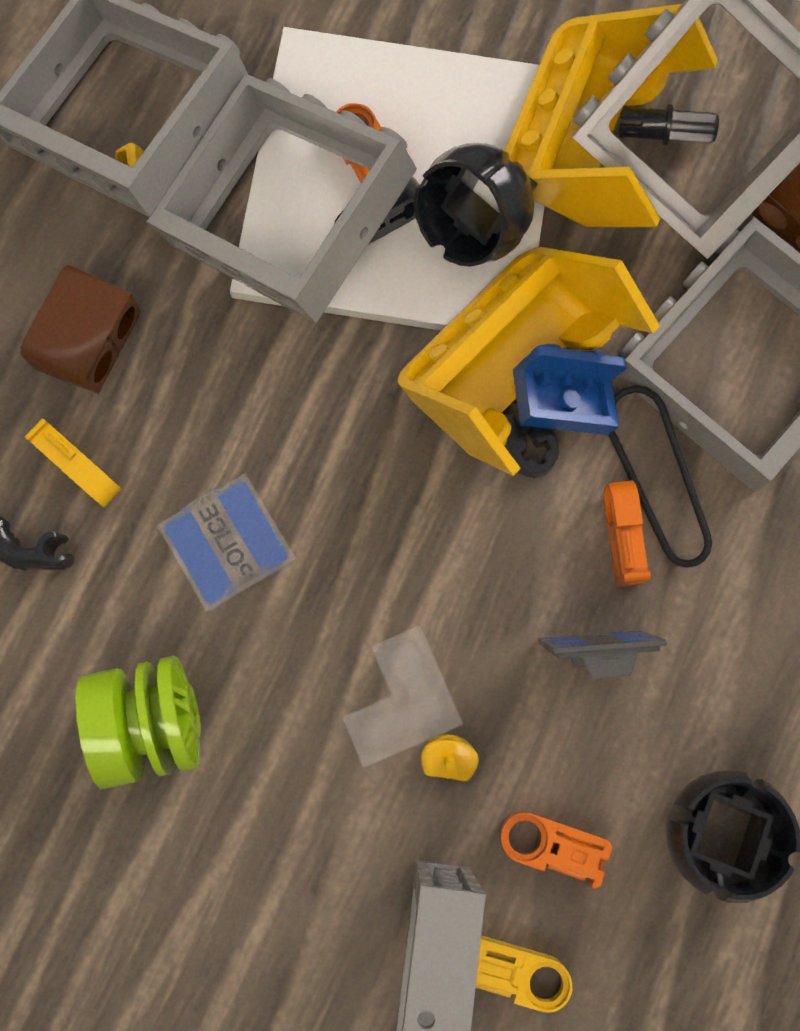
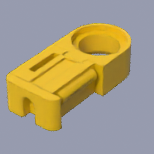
[24,418,122,508]
[476,935,572,1013]

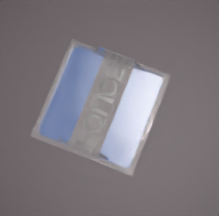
[157,474,297,612]

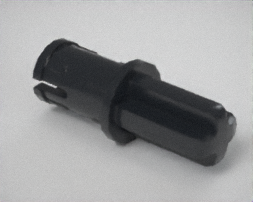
[619,104,719,145]

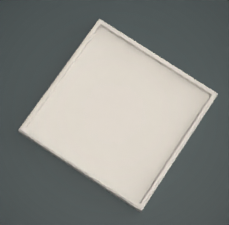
[230,27,545,331]

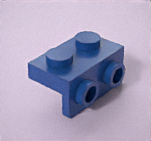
[513,344,627,435]

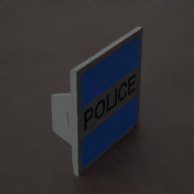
[538,630,667,679]

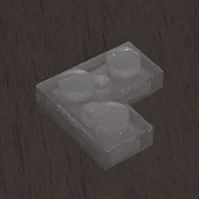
[343,625,463,768]

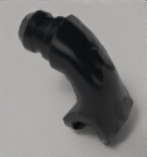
[0,516,74,571]

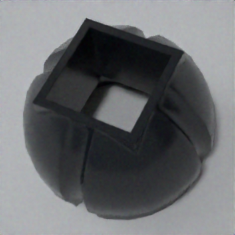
[414,143,538,267]
[666,771,800,903]

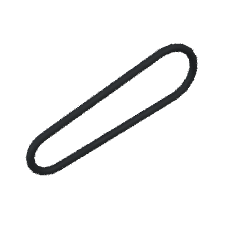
[608,385,712,568]

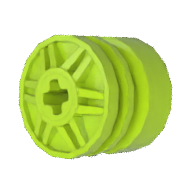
[75,655,201,790]

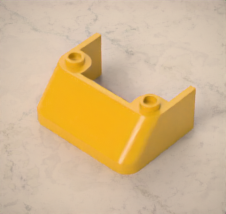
[505,4,718,227]
[398,247,660,476]

